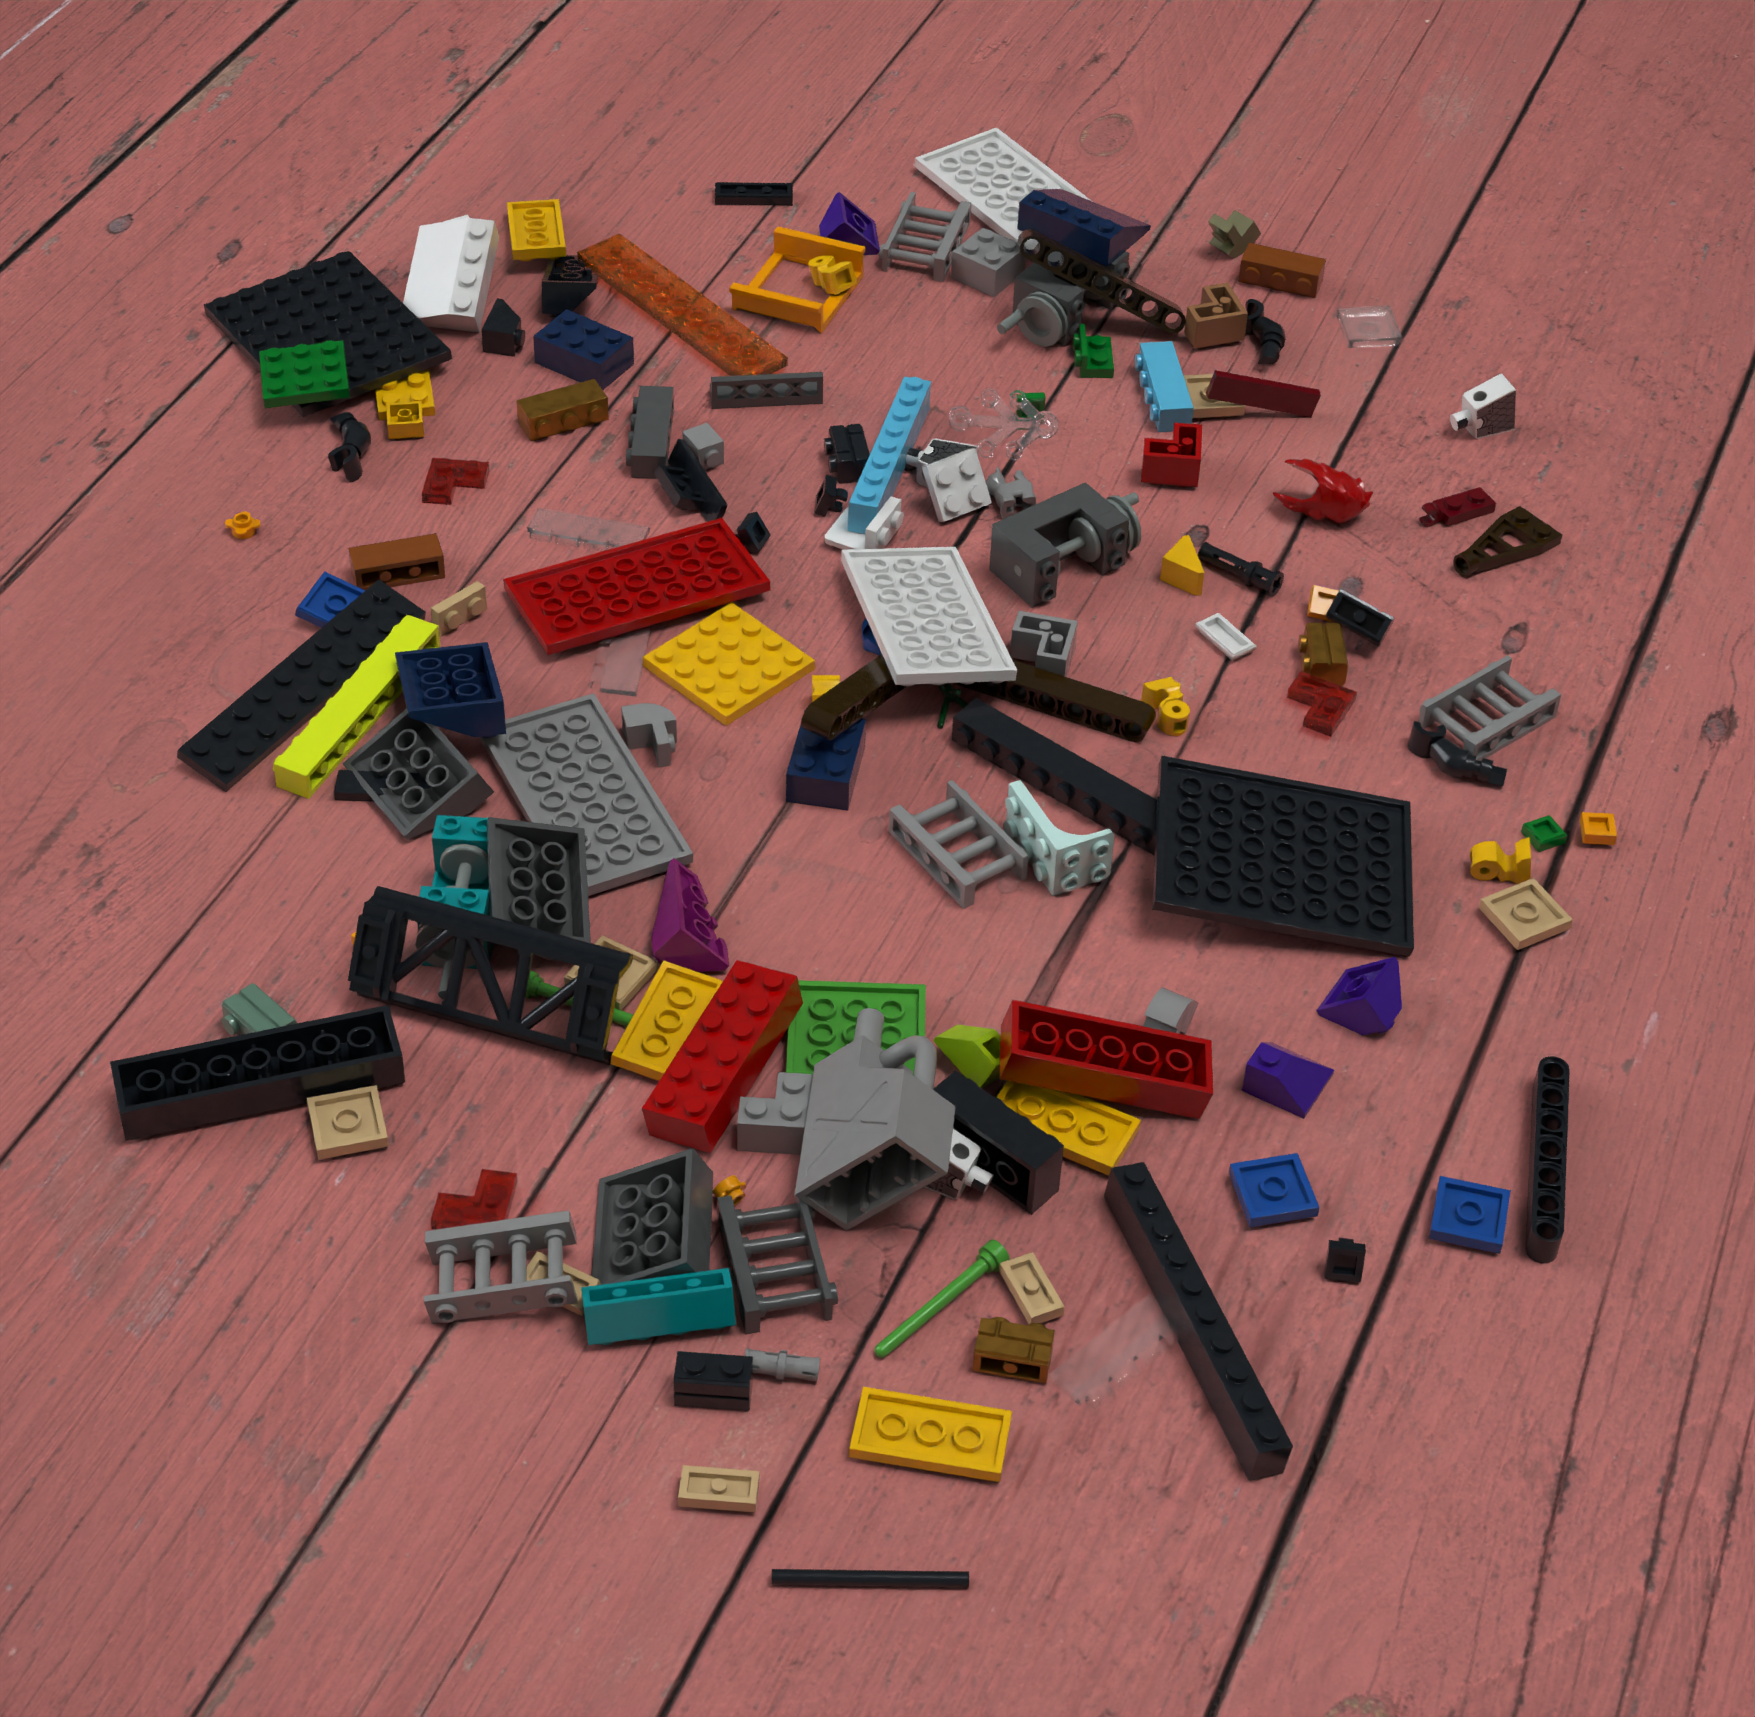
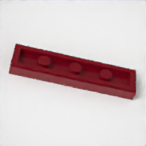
[1206,370,1321,417]

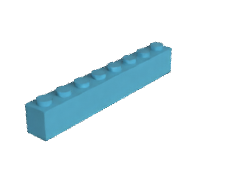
[848,377,931,534]

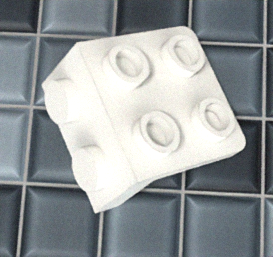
[825,496,904,550]

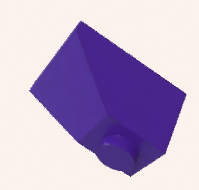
[819,192,880,255]
[1316,957,1402,1036]
[1242,1042,1334,1119]

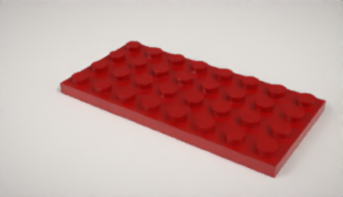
[503,518,771,655]

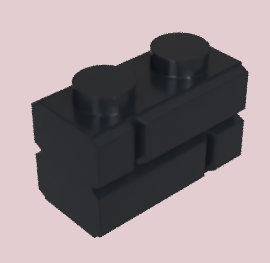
[824,424,870,484]
[1326,589,1394,647]
[674,1351,753,1411]

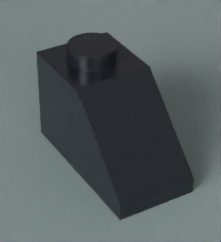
[481,298,525,357]

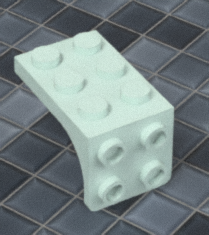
[1003,780,1115,896]

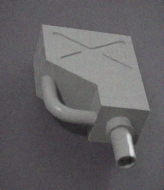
[795,1008,955,1231]

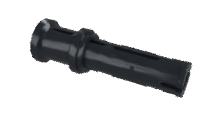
[1198,542,1284,597]

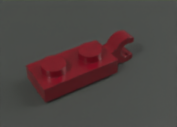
[1419,487,1496,527]

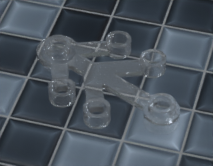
[949,388,1059,460]

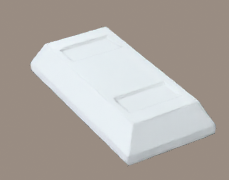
[1195,613,1257,661]

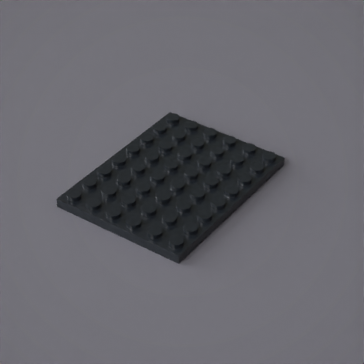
[204,251,452,417]
[1152,756,1414,956]

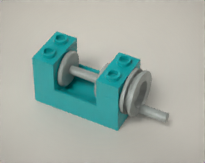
[415,815,494,1000]

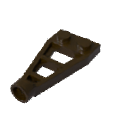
[1453,506,1562,576]

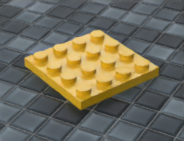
[643,602,815,726]

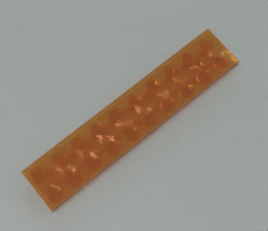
[577,233,788,376]

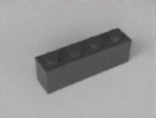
[626,386,674,479]

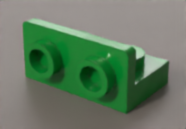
[1073,324,1114,378]

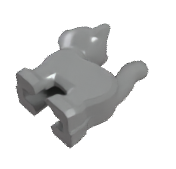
[985,467,1036,519]

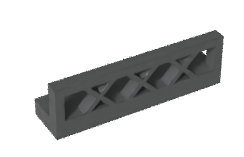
[710,372,823,409]

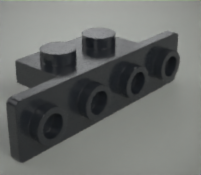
[654,439,727,522]

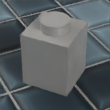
[682,423,724,470]

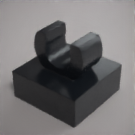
[814,475,848,517]
[735,512,771,554]
[1324,1237,1366,1283]

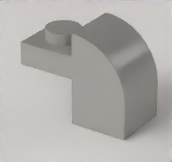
[621,703,677,767]
[1143,988,1199,1034]

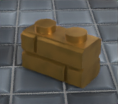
[1298,623,1348,686]
[973,1317,1055,1383]

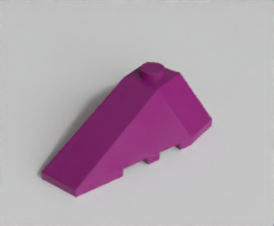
[651,858,729,972]

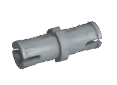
[745,1348,820,1382]

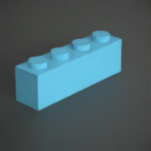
[1134,341,1194,432]

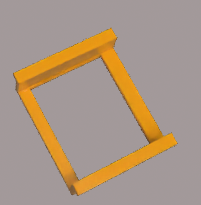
[729,226,865,334]

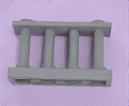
[879,192,971,282]
[1418,655,1561,761]
[889,780,1029,909]
[424,1210,578,1324]

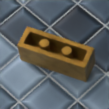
[516,379,609,441]

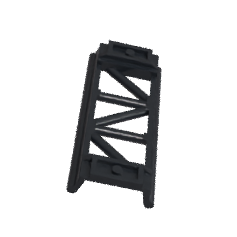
[348,886,633,1065]

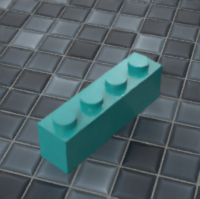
[581,1268,736,1345]

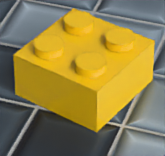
[386,401,424,439]

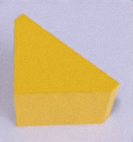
[1160,535,1205,596]

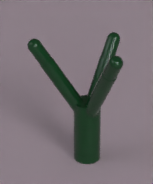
[937,683,968,729]

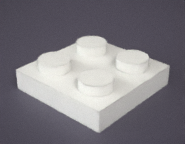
[922,448,992,522]

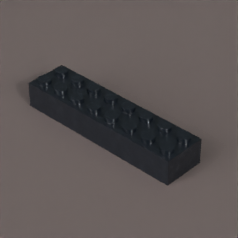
[110,1005,405,1141]

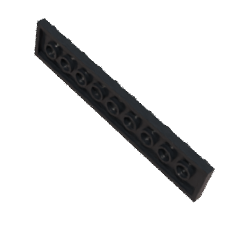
[177,580,426,792]

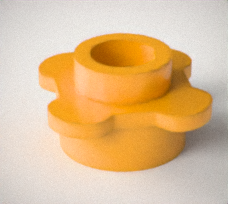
[225,511,261,539]

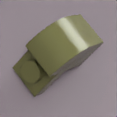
[1208,210,1261,258]

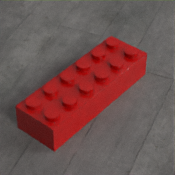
[642,960,803,1153]
[1000,1000,1213,1119]

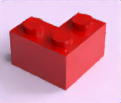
[1141,423,1202,487]

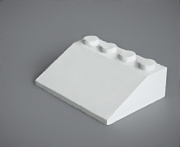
[403,218,499,333]

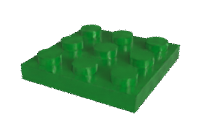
[259,340,350,409]

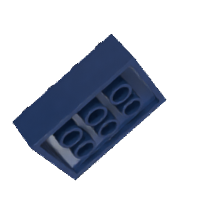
[1017,189,1151,267]
[395,642,506,738]

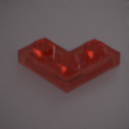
[422,458,490,505]
[1287,671,1357,737]
[431,1169,518,1230]

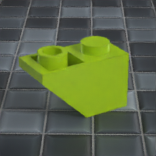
[933,1024,1000,1089]

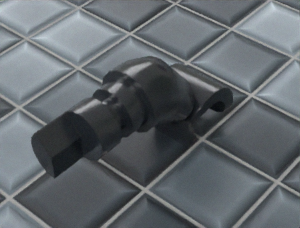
[1245,299,1286,365]
[328,412,371,482]
[1408,721,1507,786]

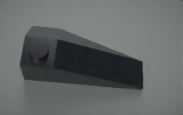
[542,255,598,318]

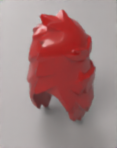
[1273,459,1373,523]

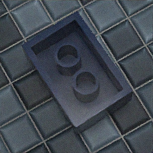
[533,309,634,390]
[786,711,866,811]

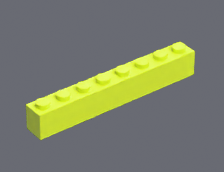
[273,615,440,799]

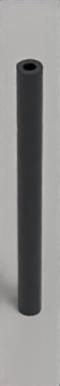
[772,1569,969,1588]

